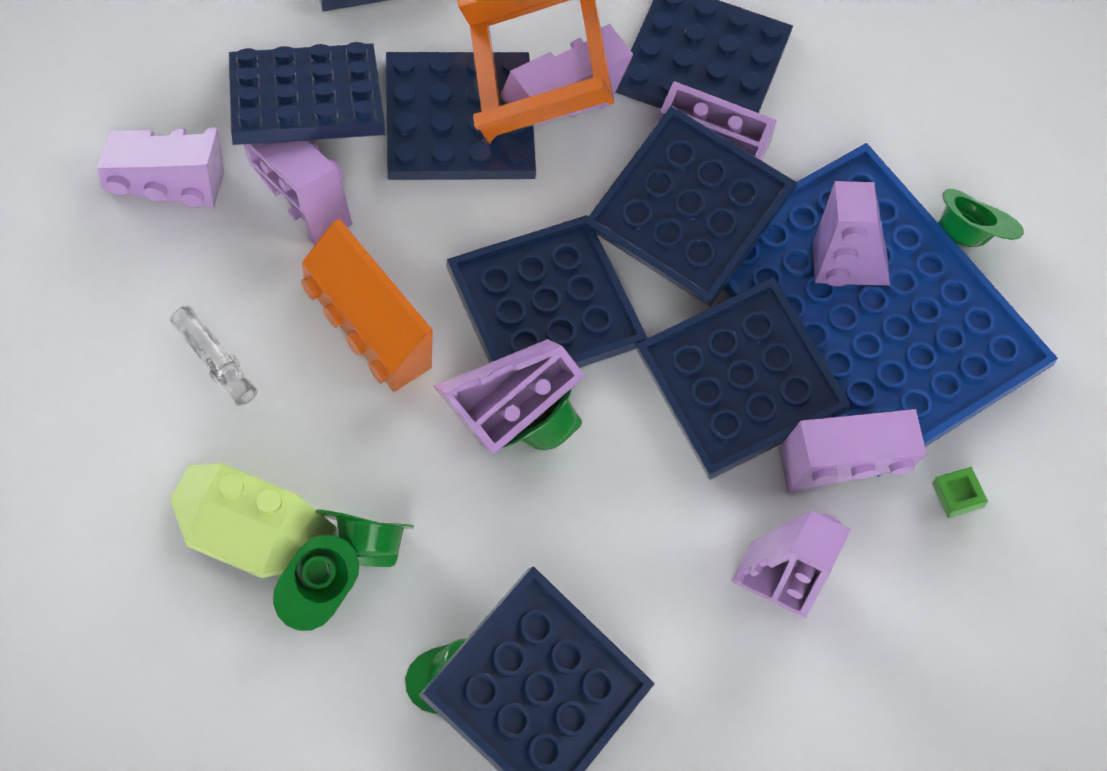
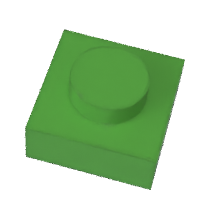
[932,466,988,518]

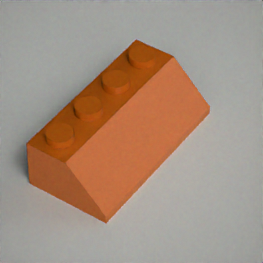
[301,219,433,392]

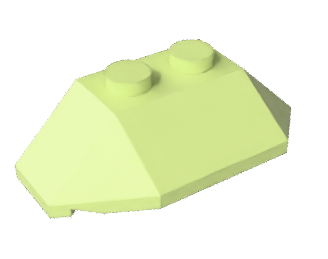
[170,463,337,578]

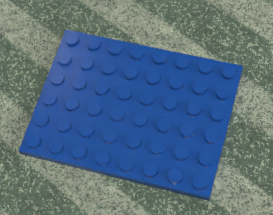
[723,143,1058,477]

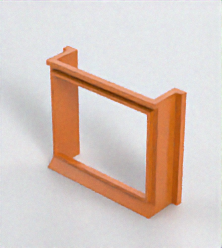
[457,0,614,144]

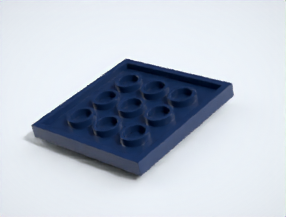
[615,0,793,113]
[229,42,385,145]
[386,52,536,180]
[584,105,797,307]
[446,215,648,368]
[636,277,851,480]
[418,566,655,771]

